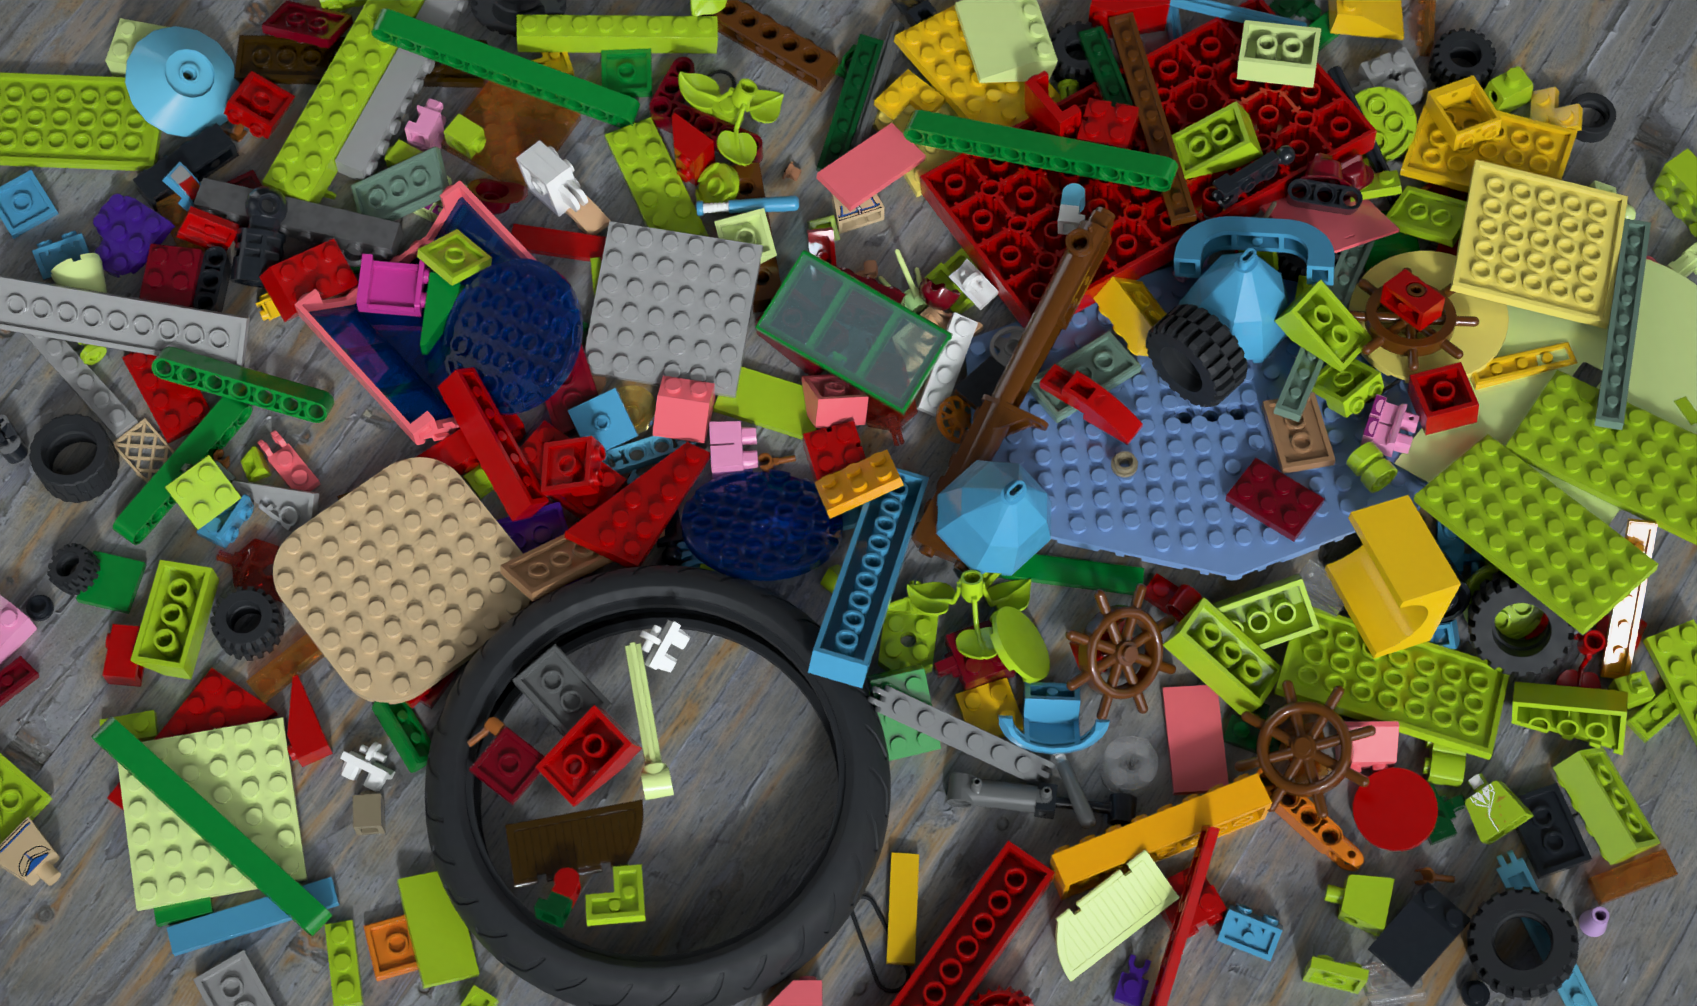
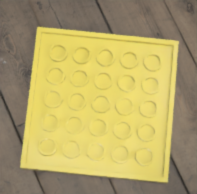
[1450,160,1628,329]

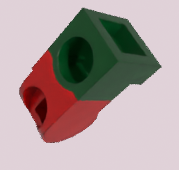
[534,867,581,928]

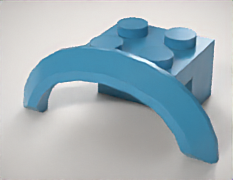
[999,682,1110,754]

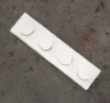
[916,312,978,417]

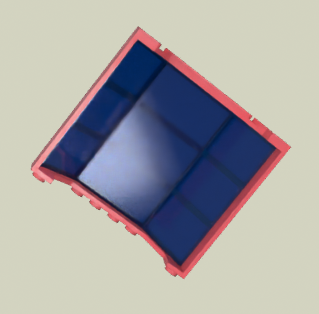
[294,180,582,445]

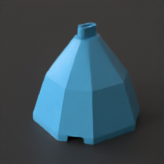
[1179,248,1290,363]
[936,460,1051,576]

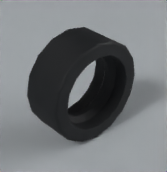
[1570,92,1616,143]

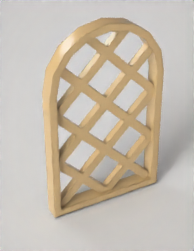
[113,418,174,483]

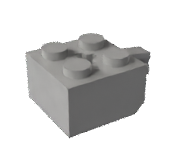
[1352,47,1428,106]

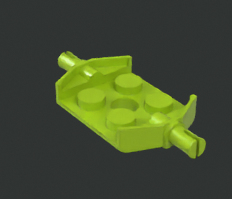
[878,580,939,674]

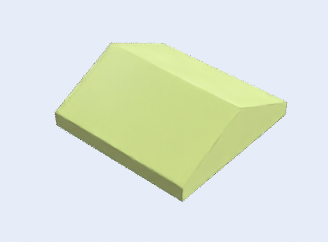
[714,208,777,264]

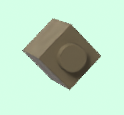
[353,791,385,835]

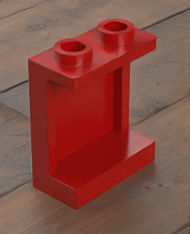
[1025,71,1081,140]

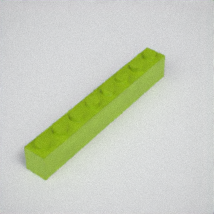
[517,15,718,54]

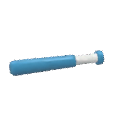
[696,195,799,216]

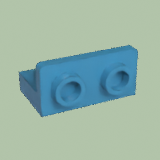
[32,231,90,280]
[197,494,254,549]
[1217,903,1283,962]

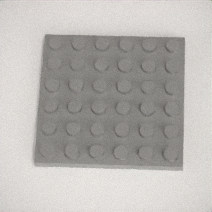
[584,221,763,398]

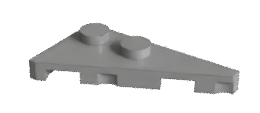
[232,480,319,532]

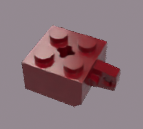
[934,620,1016,691]

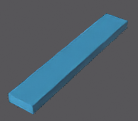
[167,877,340,956]

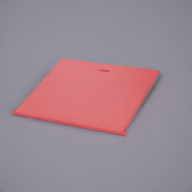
[1259,191,1399,253]

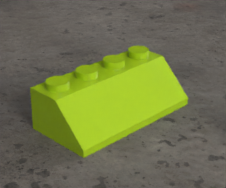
[131,560,220,680]
[1212,573,1320,650]
[1163,597,1281,716]
[1553,747,1661,865]

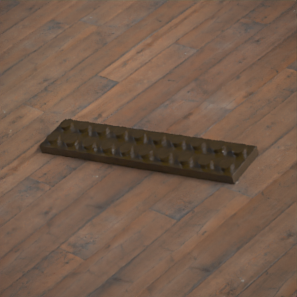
[234,35,488,88]

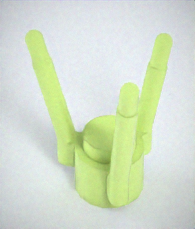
[878,249,928,313]

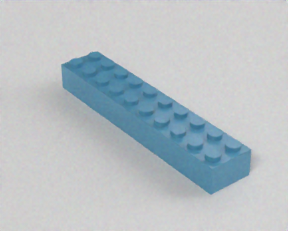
[808,468,929,688]

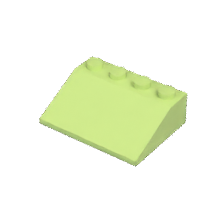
[954,0,1058,83]

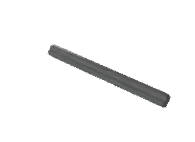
[851,20,904,149]

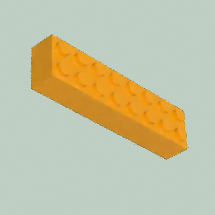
[1049,773,1272,900]

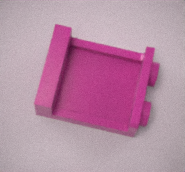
[356,254,431,317]

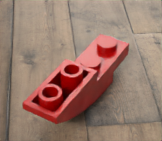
[1039,364,1143,445]

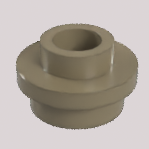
[1111,451,1138,477]

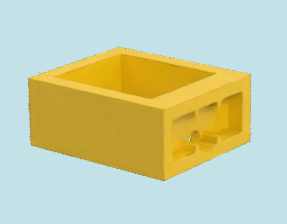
[1425,75,1502,151]

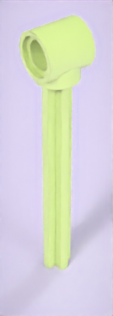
[625,642,674,800]

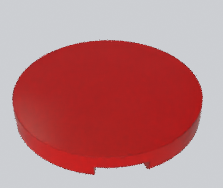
[1353,768,1438,852]

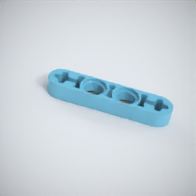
[602,436,698,475]

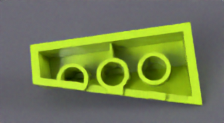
[1511,682,1628,755]

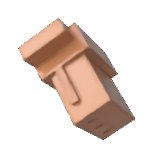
[782,161,802,181]

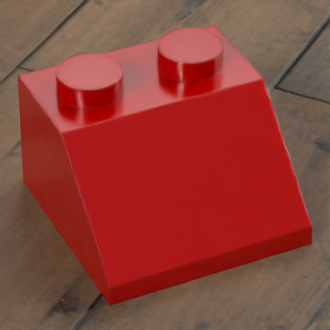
[672,113,715,186]

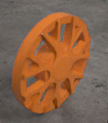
[936,396,972,444]

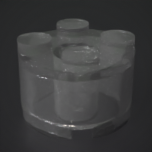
[1100,736,1158,797]

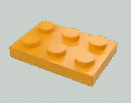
[814,449,904,519]

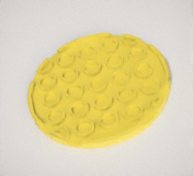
[1349,251,1509,383]

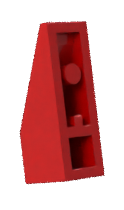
[287,675,333,767]

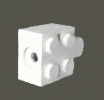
[516,140,588,217]

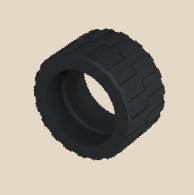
[29,414,120,503]

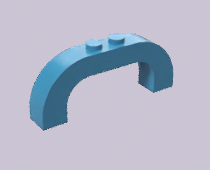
[1174,216,1335,286]

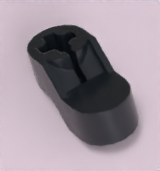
[0,414,28,464]

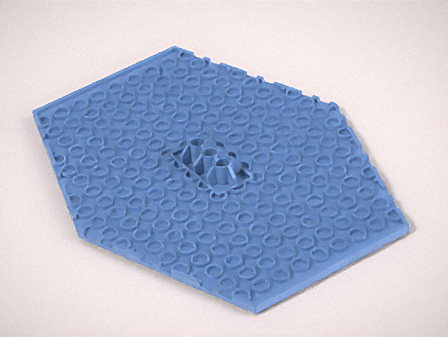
[965,264,1428,580]

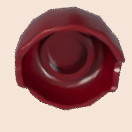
[919,278,961,311]

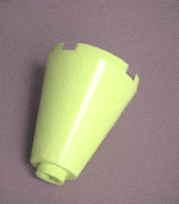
[51,253,107,293]

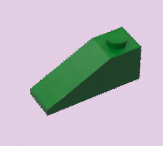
[420,272,467,355]

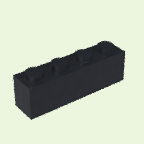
[133,123,239,212]

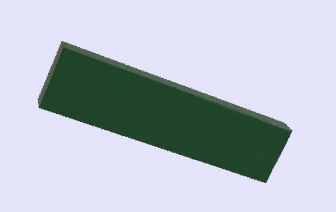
[1078,26,1134,107]

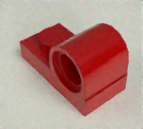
[1144,573,1202,622]

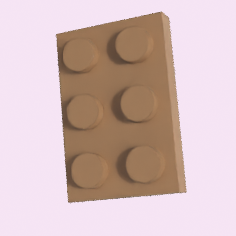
[1262,392,1335,474]

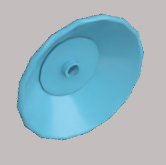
[125,26,239,138]

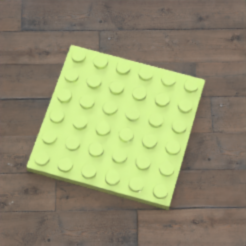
[118,717,308,911]

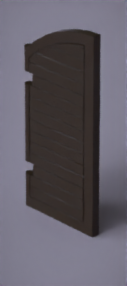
[505,800,644,888]

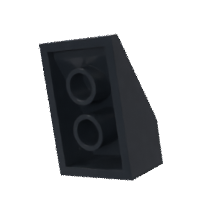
[1368,882,1471,988]

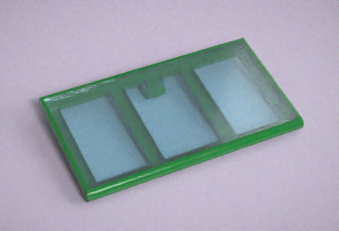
[755,250,953,415]

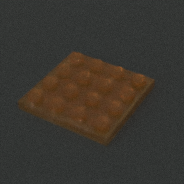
[441,81,581,191]

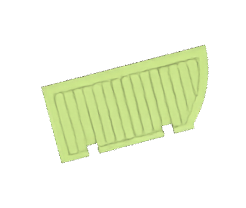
[1055,850,1179,981]

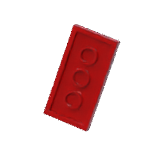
[122,352,211,444]

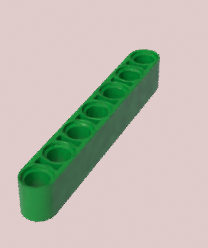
[151,346,334,423]
[113,397,253,545]

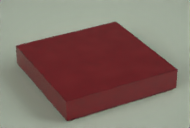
[469,726,545,806]

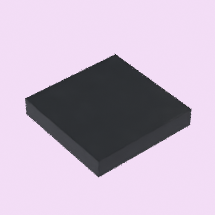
[954,356,1029,410]

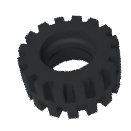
[47,543,101,595]

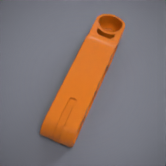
[1256,768,1364,871]

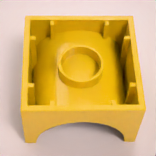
[1324,495,1461,659]

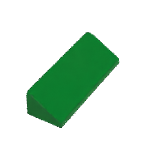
[372,701,431,773]

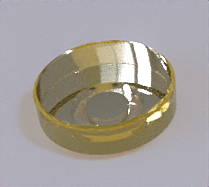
[617,385,656,434]

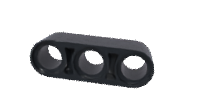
[1285,179,1363,215]
[193,246,232,312]

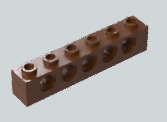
[700,0,838,92]
[731,162,781,313]

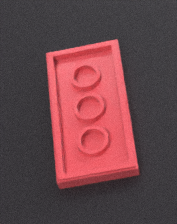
[816,123,926,212]
[1162,685,1229,795]

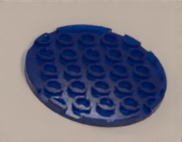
[443,258,583,415]
[681,469,843,581]

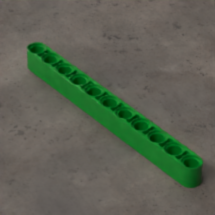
[371,8,640,128]
[903,110,1178,192]
[91,716,333,937]

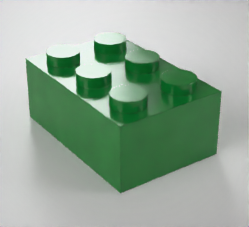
[866,664,941,761]

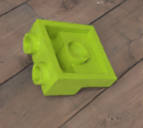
[1312,359,1384,418]

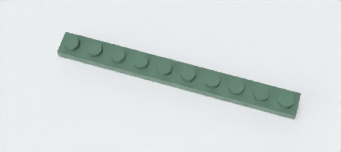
[1594,219,1651,430]
[1274,240,1376,422]

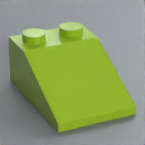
[1172,101,1263,180]
[1275,280,1372,372]

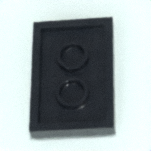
[1515,783,1592,880]

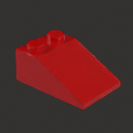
[1088,0,1171,39]
[536,705,642,807]

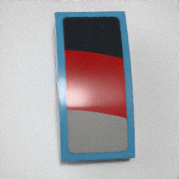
[162,162,201,212]

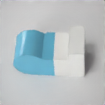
[1058,183,1085,235]

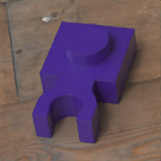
[1113,954,1151,1006]

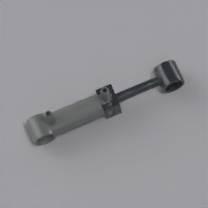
[946,773,1137,827]

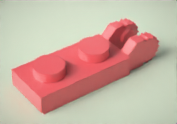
[257,430,320,492]

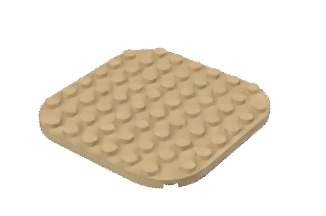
[273,457,532,704]

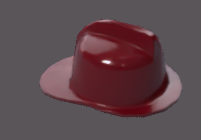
[1300,153,1353,187]
[1317,154,1374,202]
[467,178,528,215]

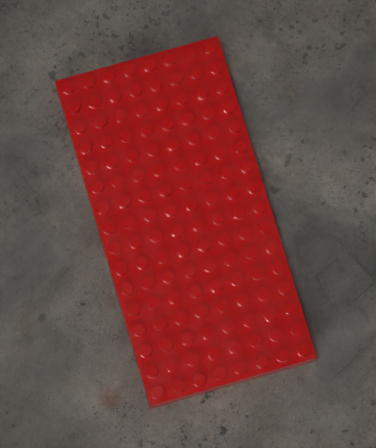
[920,0,1377,328]

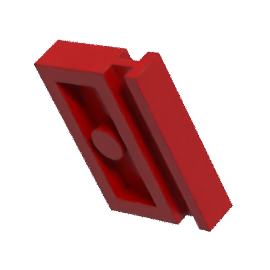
[176,206,240,253]

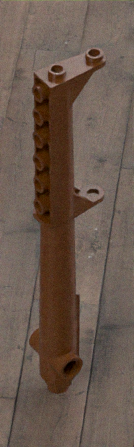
[911,207,1115,573]

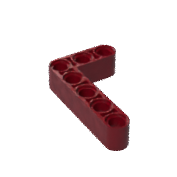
[649,57,763,163]

